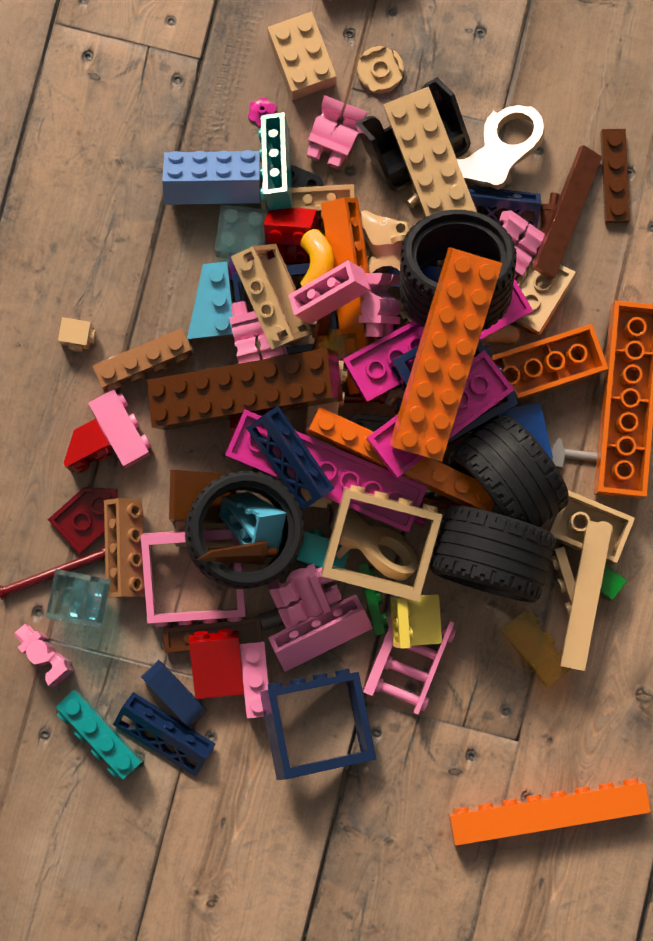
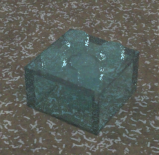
[215,204,268,259]
[46,569,111,628]

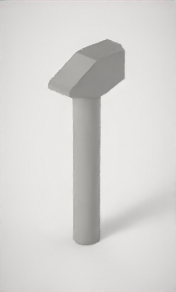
[551,438,597,468]

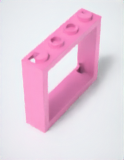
[141,527,247,627]

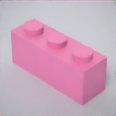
[289,260,370,324]
[88,389,152,469]
[240,642,269,718]

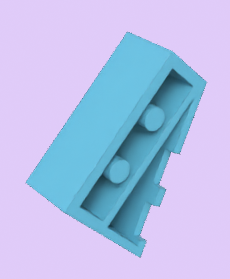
[187,262,233,340]
[219,492,286,550]

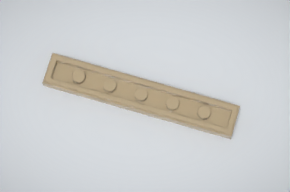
[560,521,613,671]

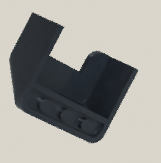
[355,77,471,191]

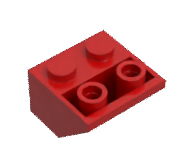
[263,208,318,264]
[63,418,114,474]

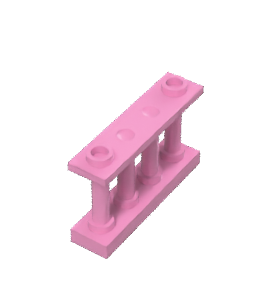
[363,620,456,714]

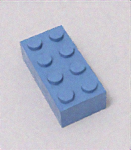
[162,150,260,205]

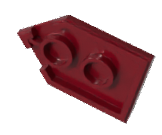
[47,487,118,555]

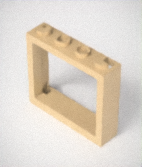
[231,244,314,349]
[321,485,443,602]

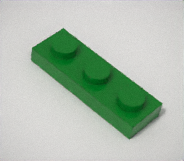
[357,562,389,636]

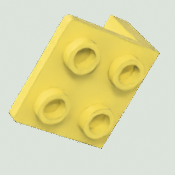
[390,594,442,649]

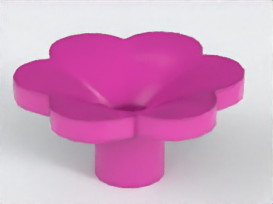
[248,97,277,127]

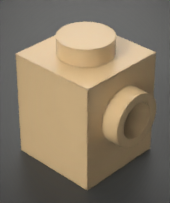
[58,317,96,352]

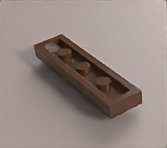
[601,129,630,224]
[163,618,263,653]

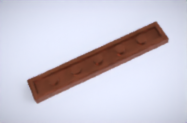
[532,145,602,280]

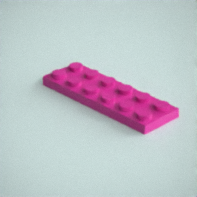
[366,350,514,479]

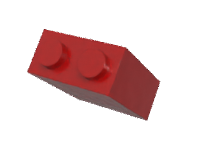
[189,628,244,699]

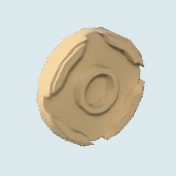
[357,46,404,94]

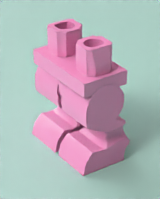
[307,95,367,170]
[500,210,545,278]
[359,273,400,337]
[229,301,288,364]
[268,564,342,628]
[14,624,74,687]

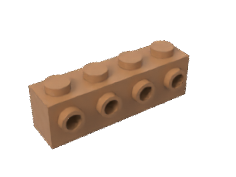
[93,328,193,392]
[104,498,145,598]

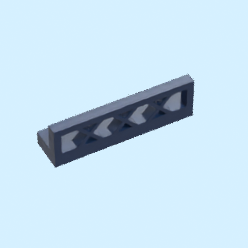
[467,185,541,228]
[246,406,335,510]
[113,692,216,777]

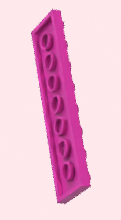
[342,278,533,403]
[225,409,428,533]

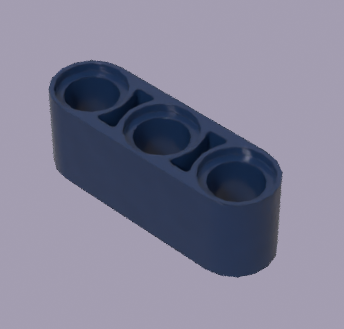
[141,659,207,728]

